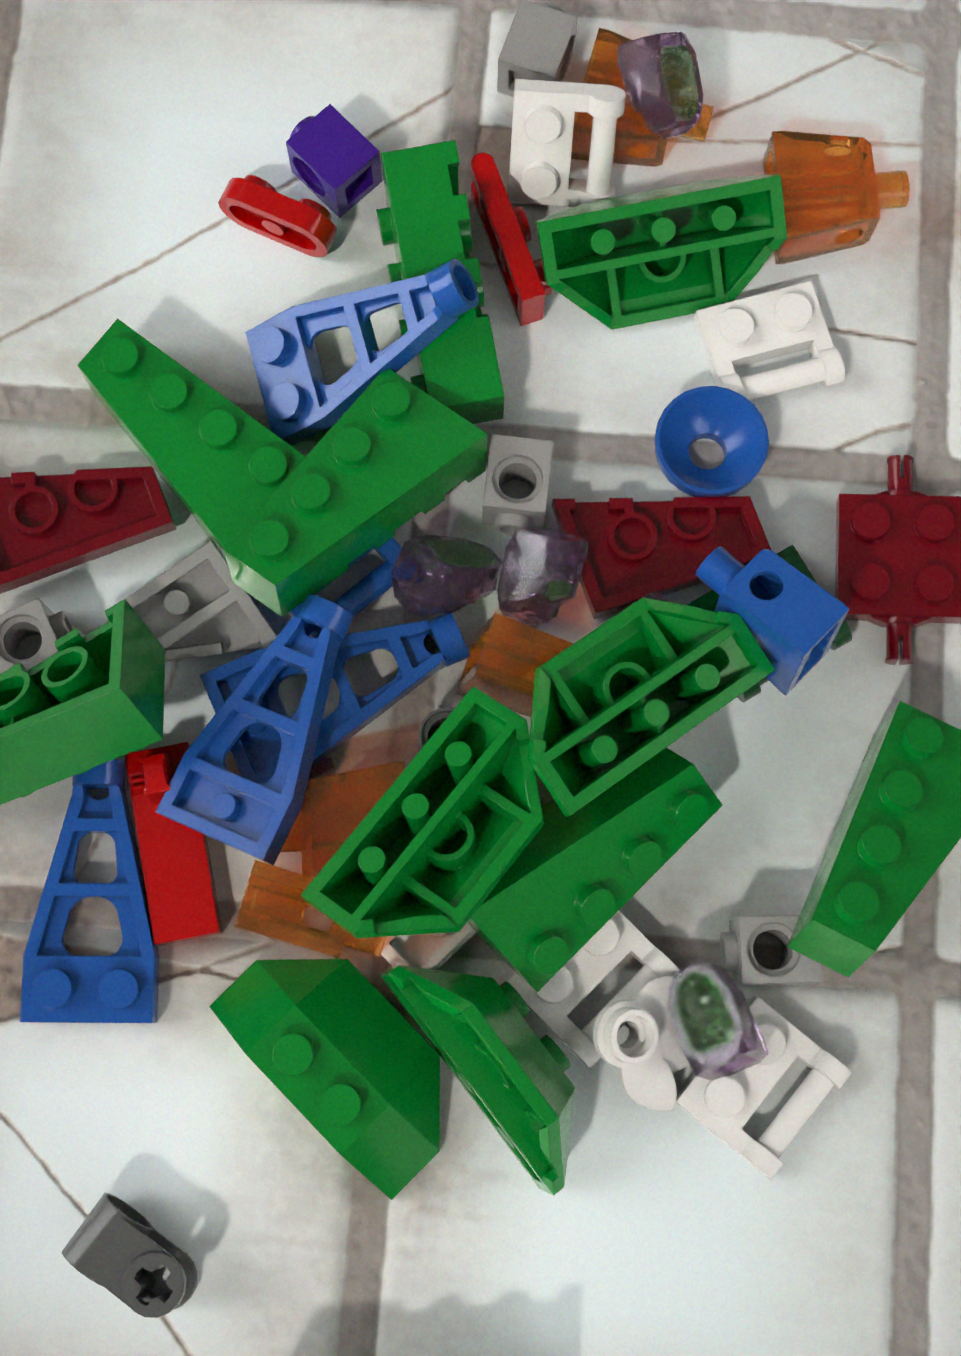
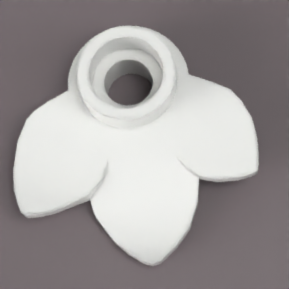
[593,975,713,1112]

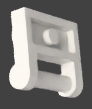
[508,79,626,207]
[693,280,845,401]
[507,911,682,1069]
[676,997,852,1180]

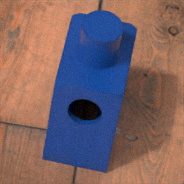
[695,546,849,696]

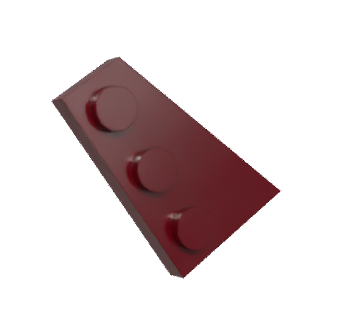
[0,466,176,594]
[552,496,771,619]

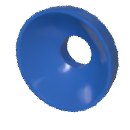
[654,386,769,497]

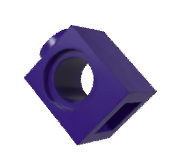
[286,104,383,218]

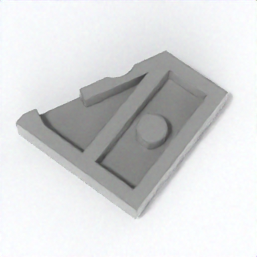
[125,541,278,662]

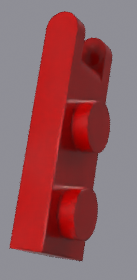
[471,153,552,326]

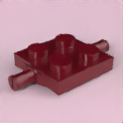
[835,455,961,665]

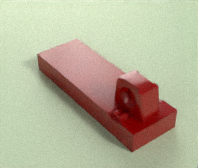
[125,742,223,946]

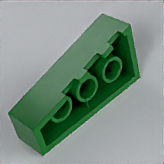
[376,140,504,424]
[77,318,306,557]
[224,369,488,617]
[0,599,165,805]
[787,701,961,978]
[468,747,723,992]

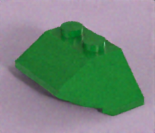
[536,174,787,330]
[528,598,775,817]
[301,686,545,938]
[209,959,440,1200]
[380,965,575,1196]

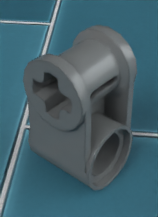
[61,1193,198,1318]

